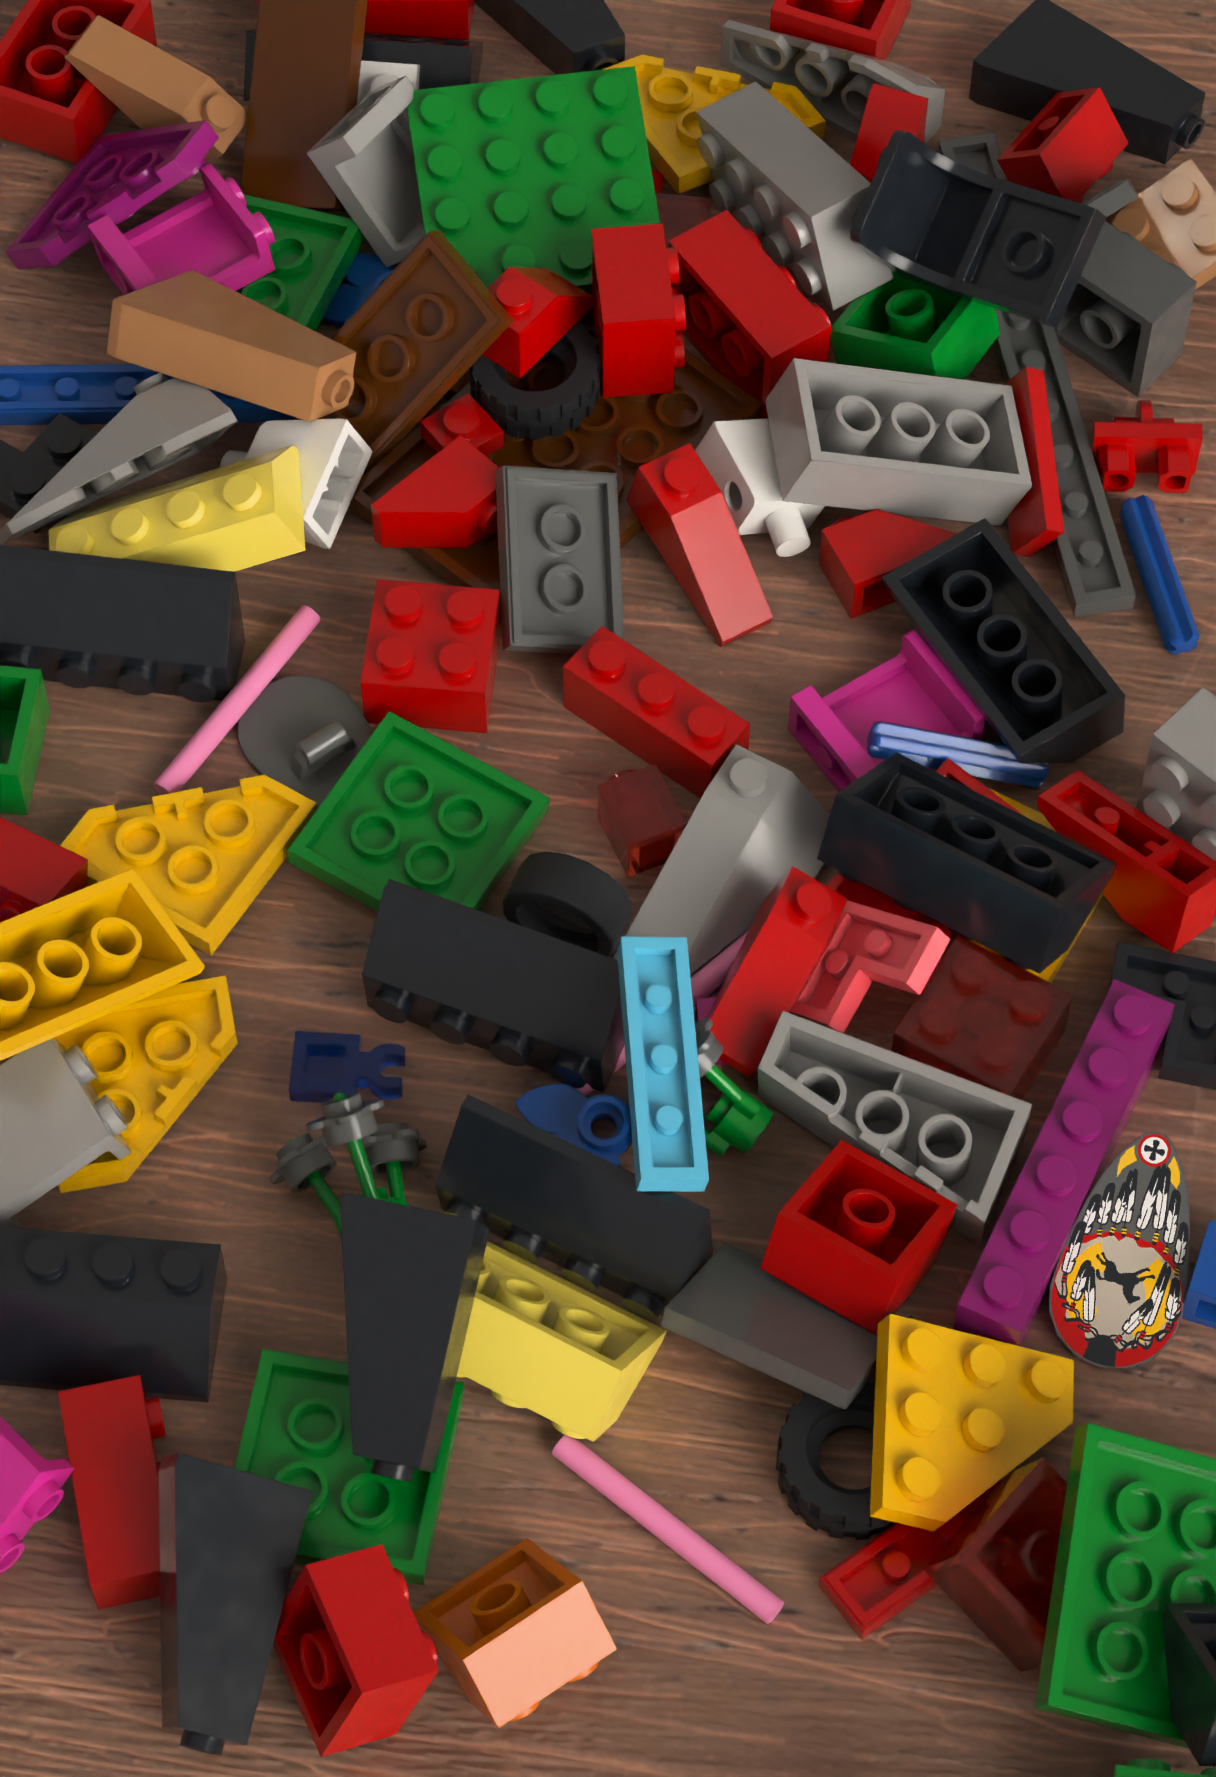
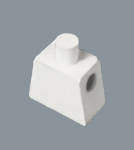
[220,418,373,549]
[695,419,825,557]

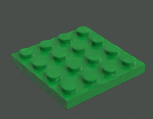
[406,66,660,294]
[1035,1423,1216,1749]

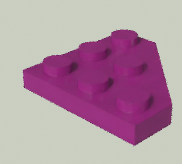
[5,120,219,269]

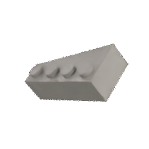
[758,1011,1032,1248]

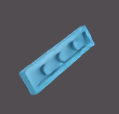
[617,936,709,1192]

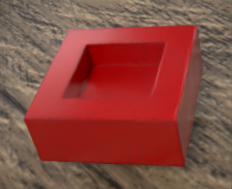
[420,393,504,456]

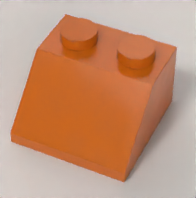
[413,1538,617,1728]

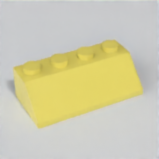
[49,445,306,572]
[457,1241,667,1442]

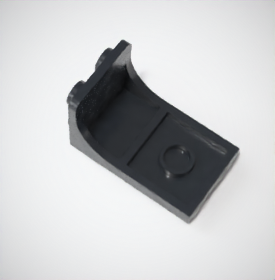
[850,130,1106,329]

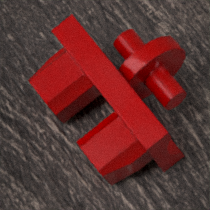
[1091,400,1203,493]

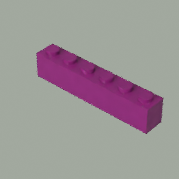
[953,979,1175,1347]

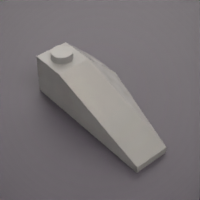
[721,20,945,144]
[0,373,237,545]
[613,744,830,977]

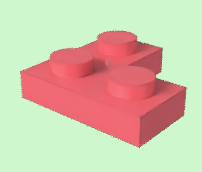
[789,900,951,1033]

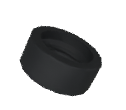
[503,851,632,957]

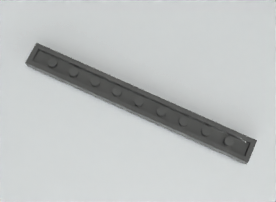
[938,133,1136,618]

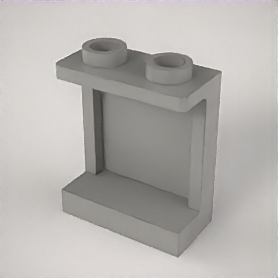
[307,76,424,267]
[0,1038,132,1228]

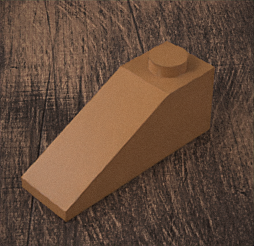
[64,15,248,166]

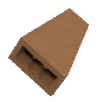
[107,270,356,422]

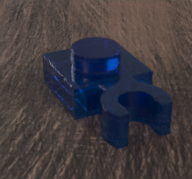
[289,1031,406,1103]

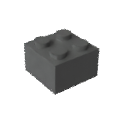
[1054,221,1197,397]

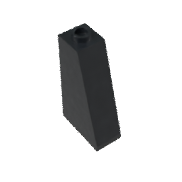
[475,0,625,75]
[969,0,1205,164]
[340,1193,490,1482]
[159,1453,313,1756]

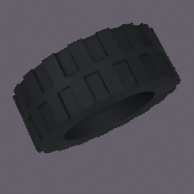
[469,321,601,440]
[776,1382,895,1540]

